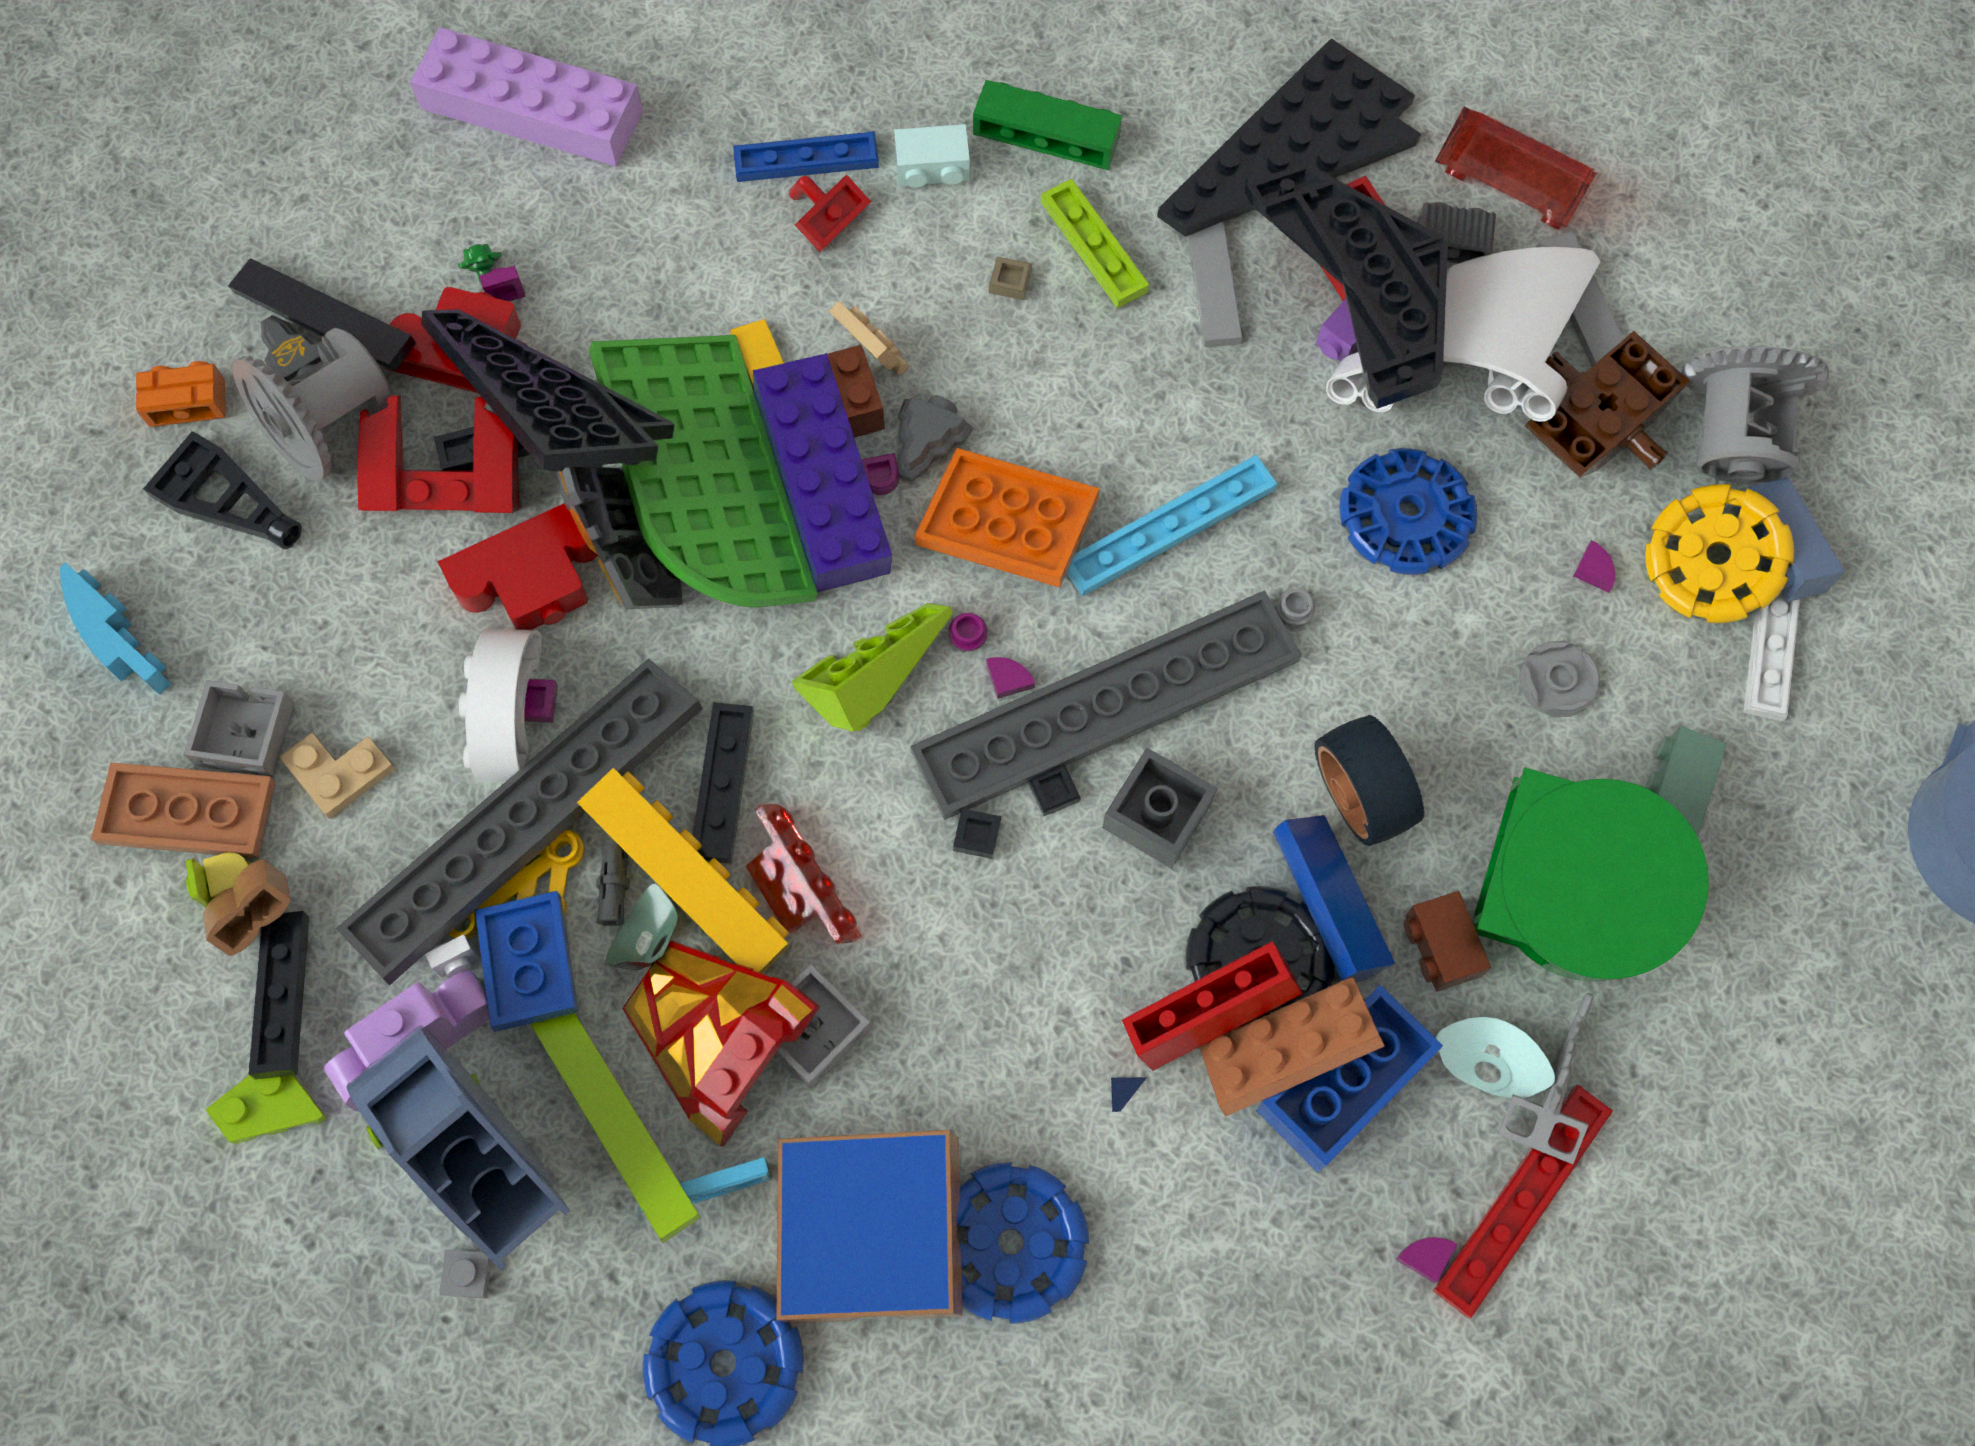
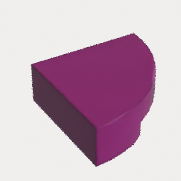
[1573,540,1615,593]
[986,657,1035,699]
[1396,1237,1457,1283]

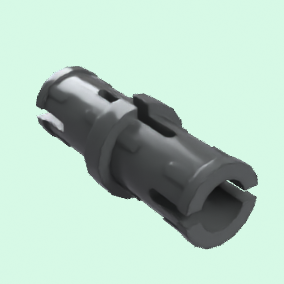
[596,840,630,926]

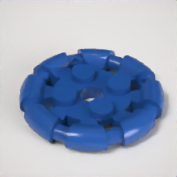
[1339,448,1477,575]
[956,1162,1089,1324]
[643,1280,804,1446]

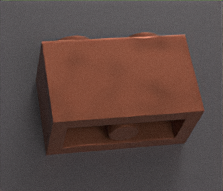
[827,344,885,438]
[1404,891,1492,992]

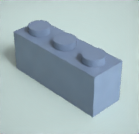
[1733,477,1845,602]

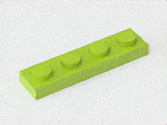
[1040,178,1149,309]

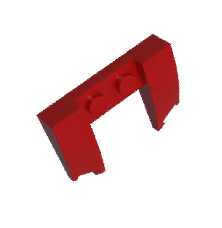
[357,395,520,513]

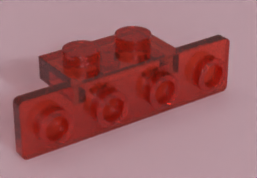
[746,804,862,944]

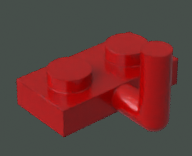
[789,174,872,252]

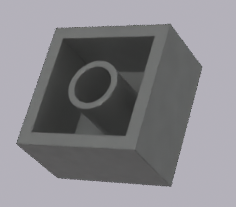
[1102,747,1218,869]

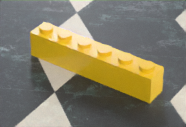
[577,768,790,974]

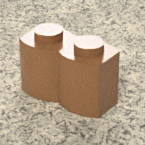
[203,859,291,956]

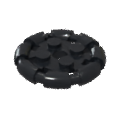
[1186,886,1335,1028]

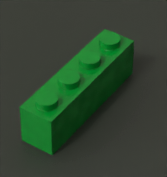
[973,80,1123,170]

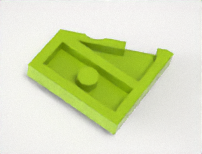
[205,1075,327,1144]

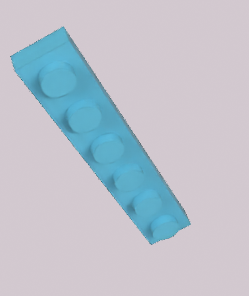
[1067,454,1277,597]

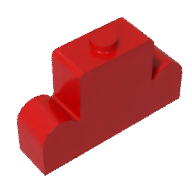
[386,287,527,394]
[437,503,598,630]

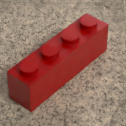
[1122,941,1303,1071]

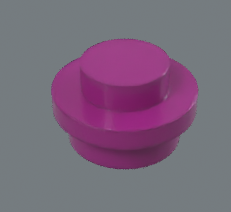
[948,613,988,651]

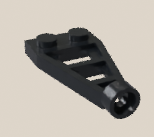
[143,431,302,549]

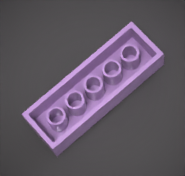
[410,27,643,167]

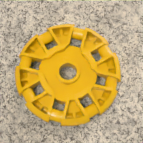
[1645,484,1794,623]

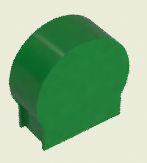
[1472,767,1709,982]

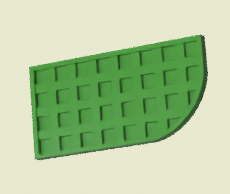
[589,335,818,608]

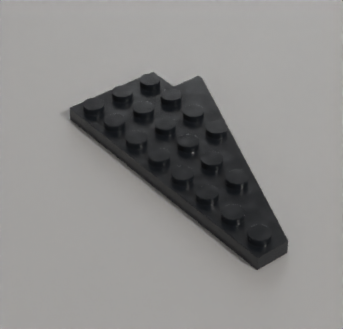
[1157,38,1421,237]
[421,309,675,472]

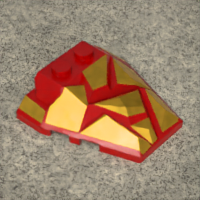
[622,940,820,1146]

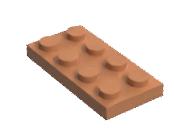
[91,762,276,858]
[1199,976,1384,1117]

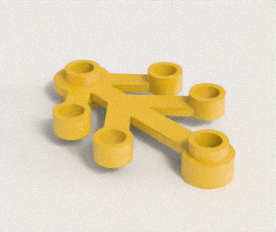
[448,830,585,939]

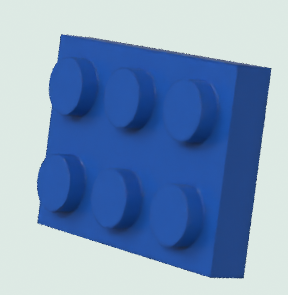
[475,891,579,1032]

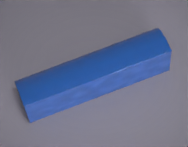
[1273,815,1395,982]

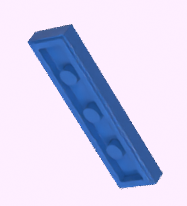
[733,131,879,182]

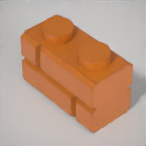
[136,361,226,427]

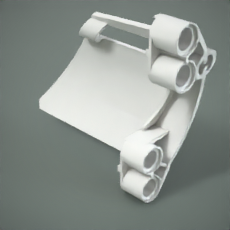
[1326,247,1601,422]

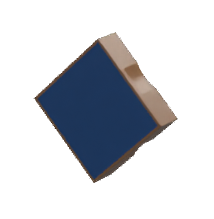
[776,1130,963,1323]

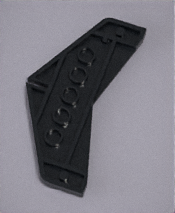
[1245,165,1448,409]

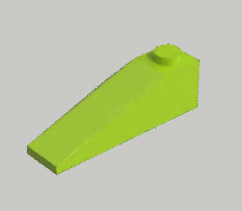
[791,603,953,732]

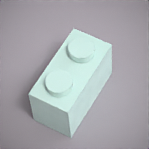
[894,124,970,188]

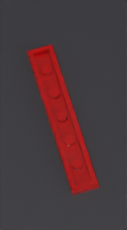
[1432,1084,1613,1319]

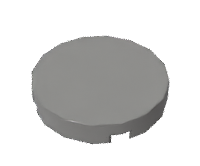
[1519,641,1601,717]

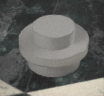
[1276,589,1315,627]

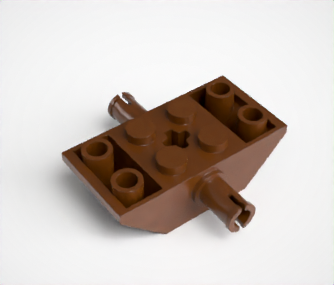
[1525,331,1689,478]

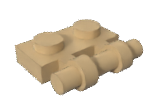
[829,301,909,375]

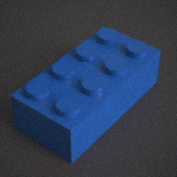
[1256,985,1443,1173]

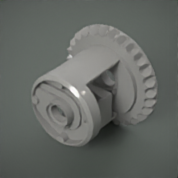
[232,328,392,481]
[1682,346,1829,483]

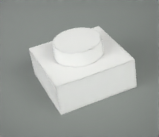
[425,934,479,978]

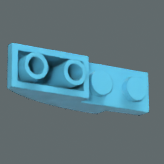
[60,562,171,695]

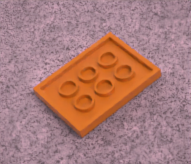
[914,448,1099,588]

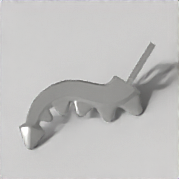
[1498,993,1594,1164]

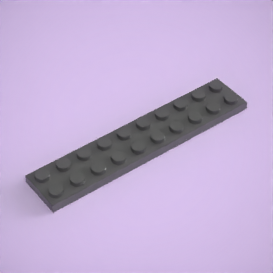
[910,590,1302,820]
[336,658,703,986]

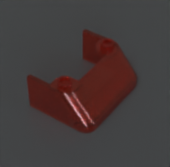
[1435,106,1602,230]

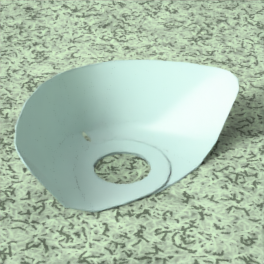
[1436,1017,1555,1098]

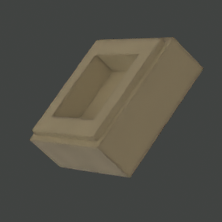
[989,256,1032,300]

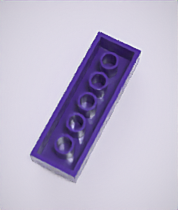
[753,353,893,593]

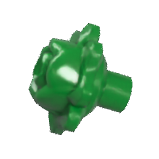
[458,244,502,283]

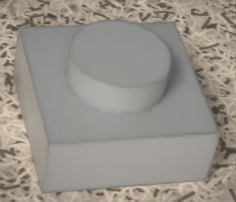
[439,1250,492,1299]

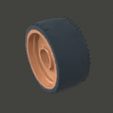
[1314,715,1425,846]

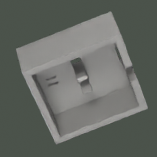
[183,680,294,777]
[776,964,872,1089]

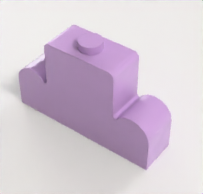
[324,970,489,1112]

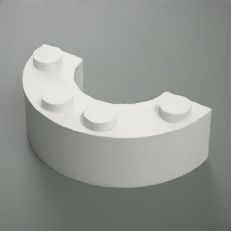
[459,628,542,783]

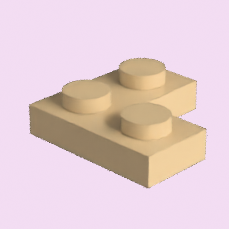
[279,733,395,819]

